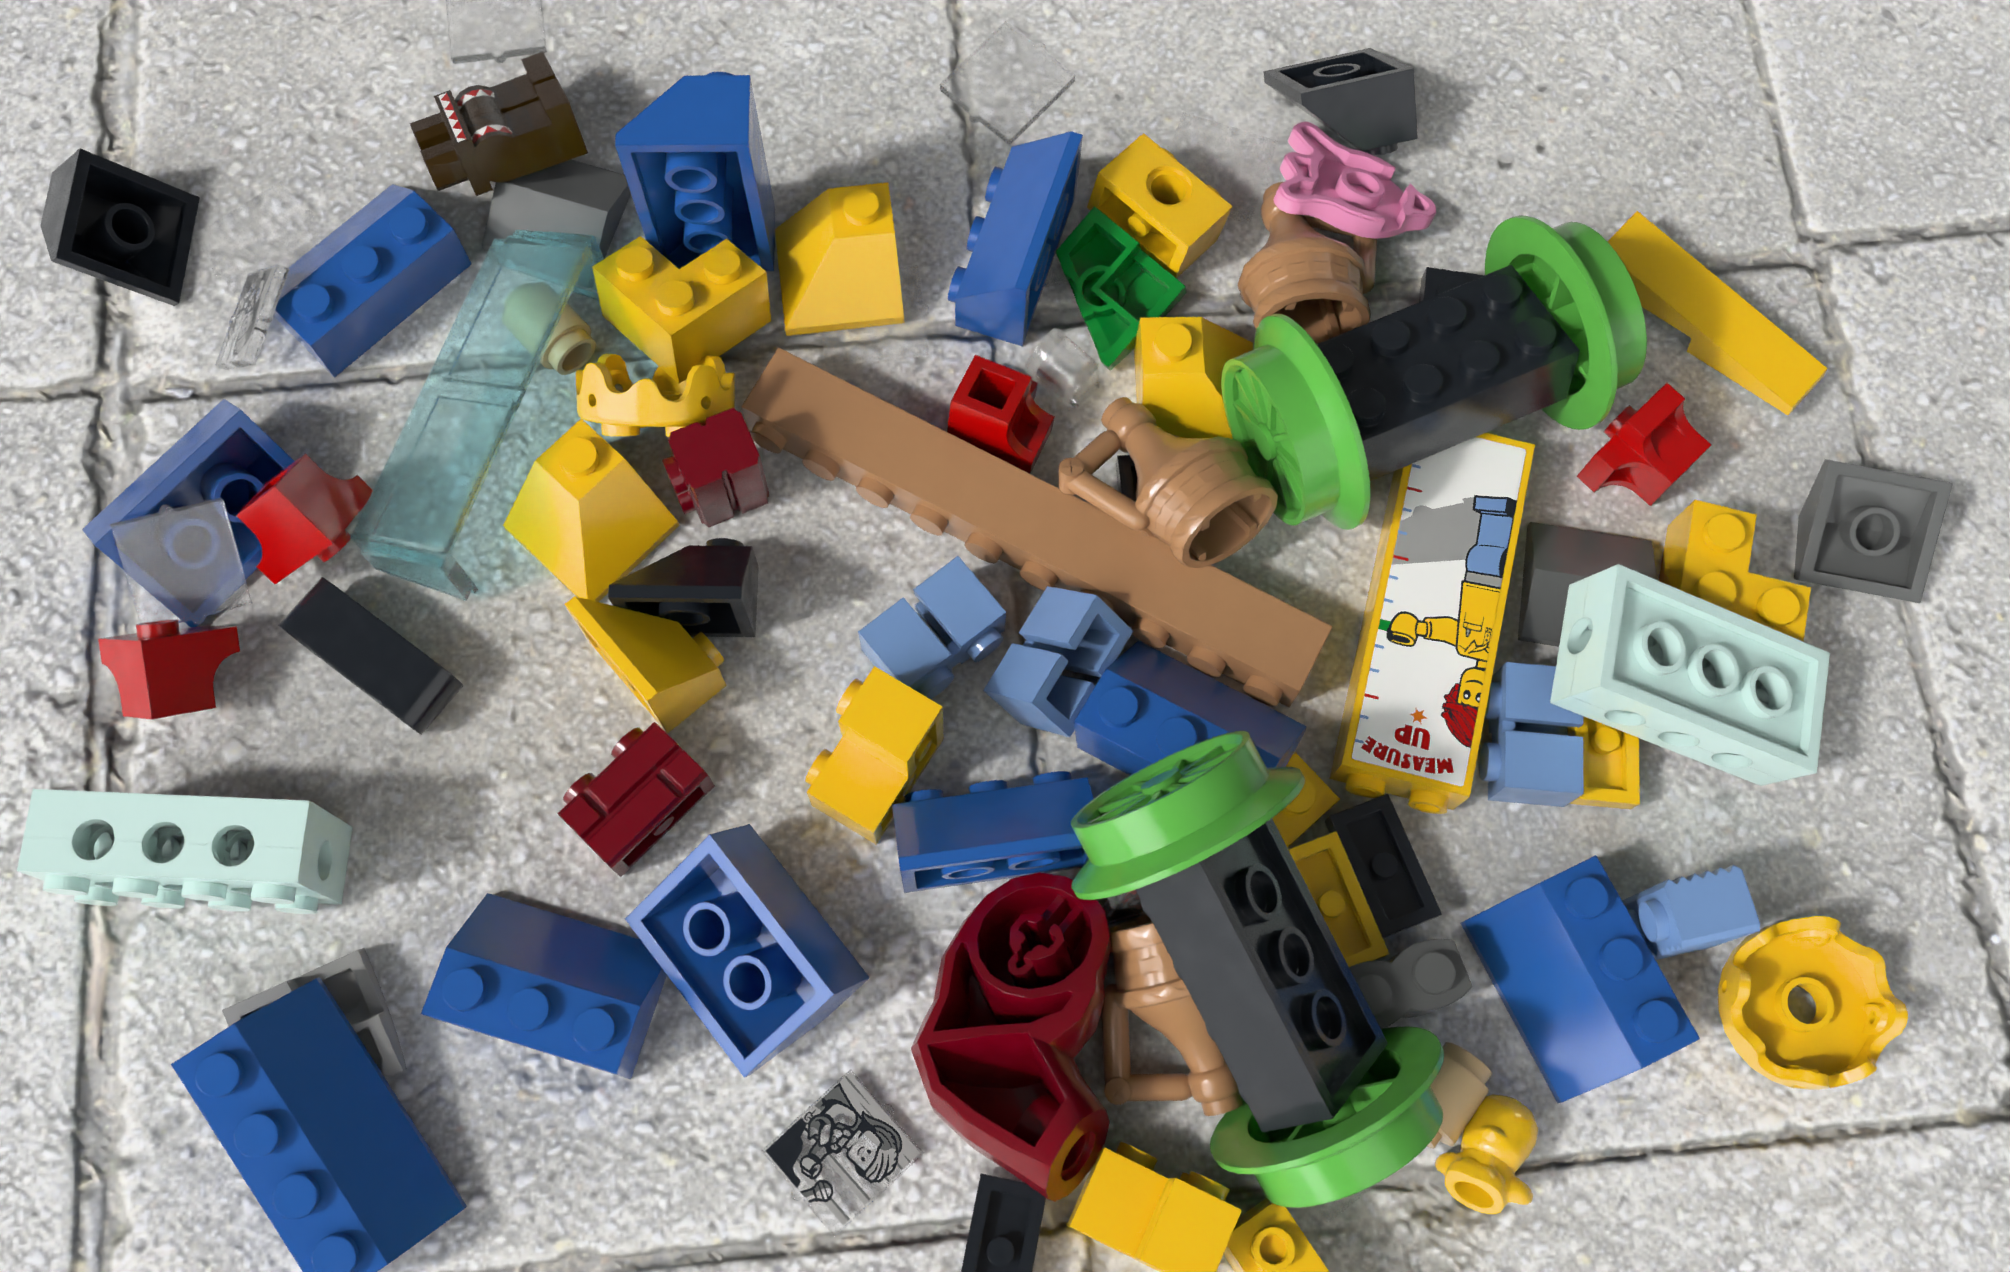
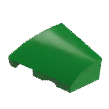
[1055,206,1187,371]

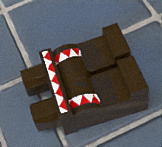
[410,51,588,196]

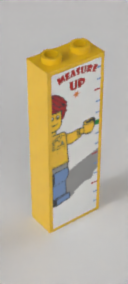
[1329,433,1535,814]

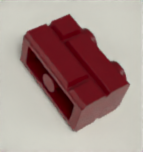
[662,407,770,528]
[557,722,715,877]

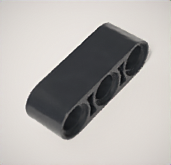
[278,577,463,735]

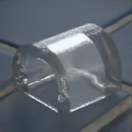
[1024,328,1100,411]

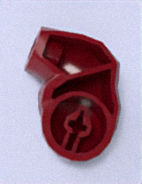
[911,872,1112,1202]

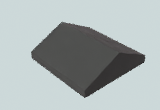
[482,159,631,282]
[1794,459,1953,603]
[1518,522,1658,647]

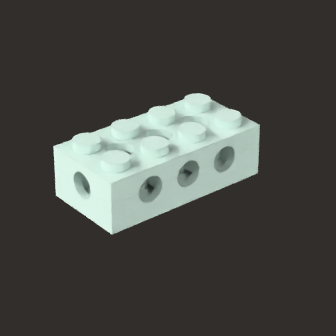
[1550,564,1830,786]
[17,789,353,914]

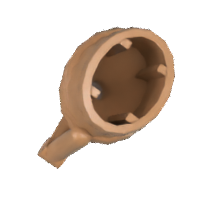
[1237,182,1377,344]
[1058,397,1278,568]
[1102,914,1243,1116]

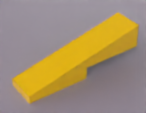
[1607,211,1828,416]

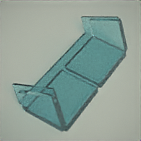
[350,230,604,601]

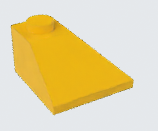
[775,182,905,336]
[1134,317,1254,439]
[503,418,680,602]
[564,596,727,734]

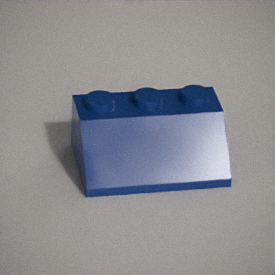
[948,131,1083,347]
[256,184,472,378]
[82,399,295,628]
[1074,641,1307,776]
[892,771,1094,893]
[625,824,870,1078]
[1460,855,1700,1103]
[421,893,667,1079]

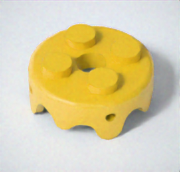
[576,353,735,437]
[1718,916,1908,1090]

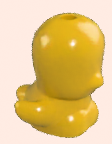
[1435,1094,1539,1214]

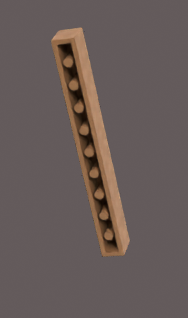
[741,347,1333,708]

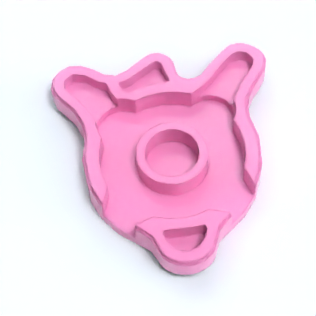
[1273,122,1436,239]

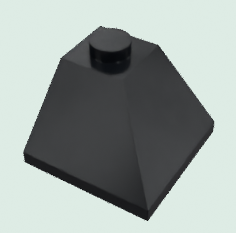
[1263,48,1418,155]
[40,148,200,306]
[608,538,759,637]

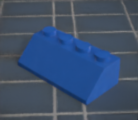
[615,72,775,271]
[171,977,467,1272]

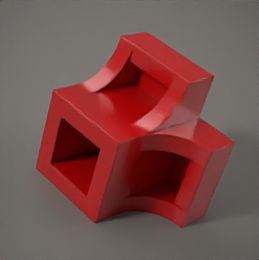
[947,355,1055,474]
[1576,383,1712,506]
[236,453,375,584]
[98,619,240,720]

